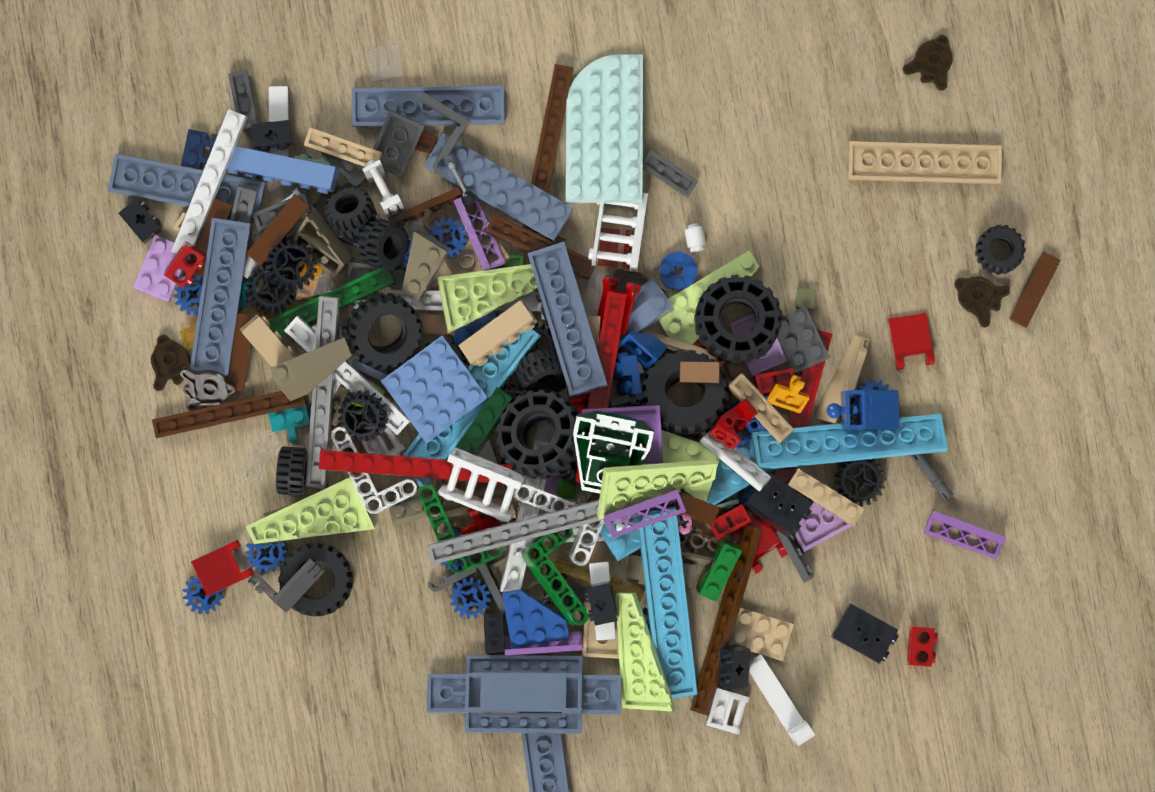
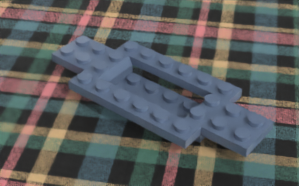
[427,655,621,734]

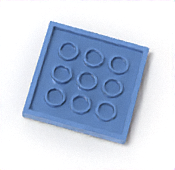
[381,335,489,443]

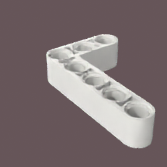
[331,427,418,514]
[513,484,604,566]
[749,654,815,746]

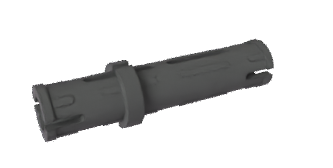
[910,454,954,502]

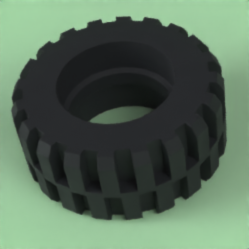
[346,292,423,369]
[278,543,354,616]

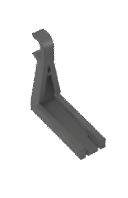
[419,92,470,175]
[248,558,325,613]
[428,563,505,613]

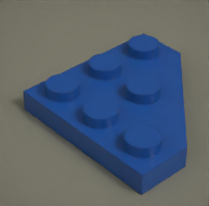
[502,589,569,649]

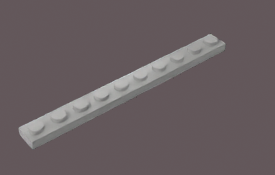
[306,296,340,489]
[427,500,604,565]

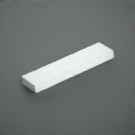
[269,86,289,157]
[700,428,772,491]
[589,561,616,641]

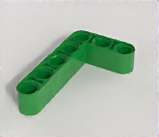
[418,485,503,574]
[522,528,589,626]

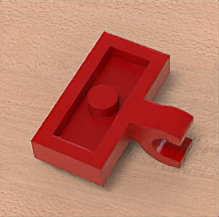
[460,508,501,535]

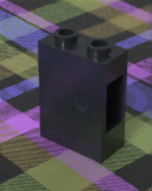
[744,472,813,538]
[831,603,899,664]

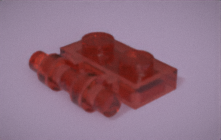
[598,228,633,269]

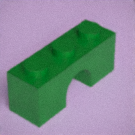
[696,537,742,602]

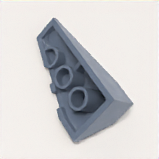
[618,279,674,350]

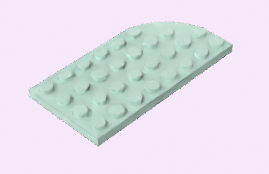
[566,54,643,203]

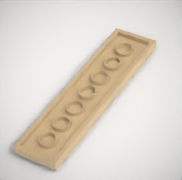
[848,141,1002,184]

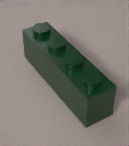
[455,387,516,456]

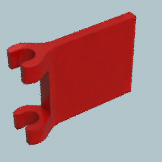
[597,276,641,335]
[888,313,935,370]
[730,514,788,574]
[191,540,255,596]

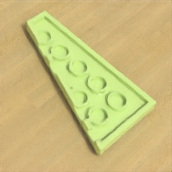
[659,250,760,345]
[246,477,375,544]

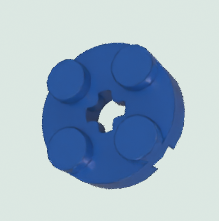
[659,251,698,290]

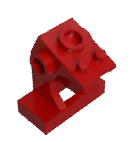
[710,398,759,450]

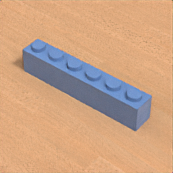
[226,146,340,194]

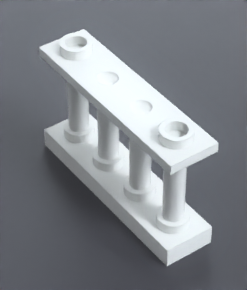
[363,160,405,220]
[588,193,648,272]
[437,448,526,523]

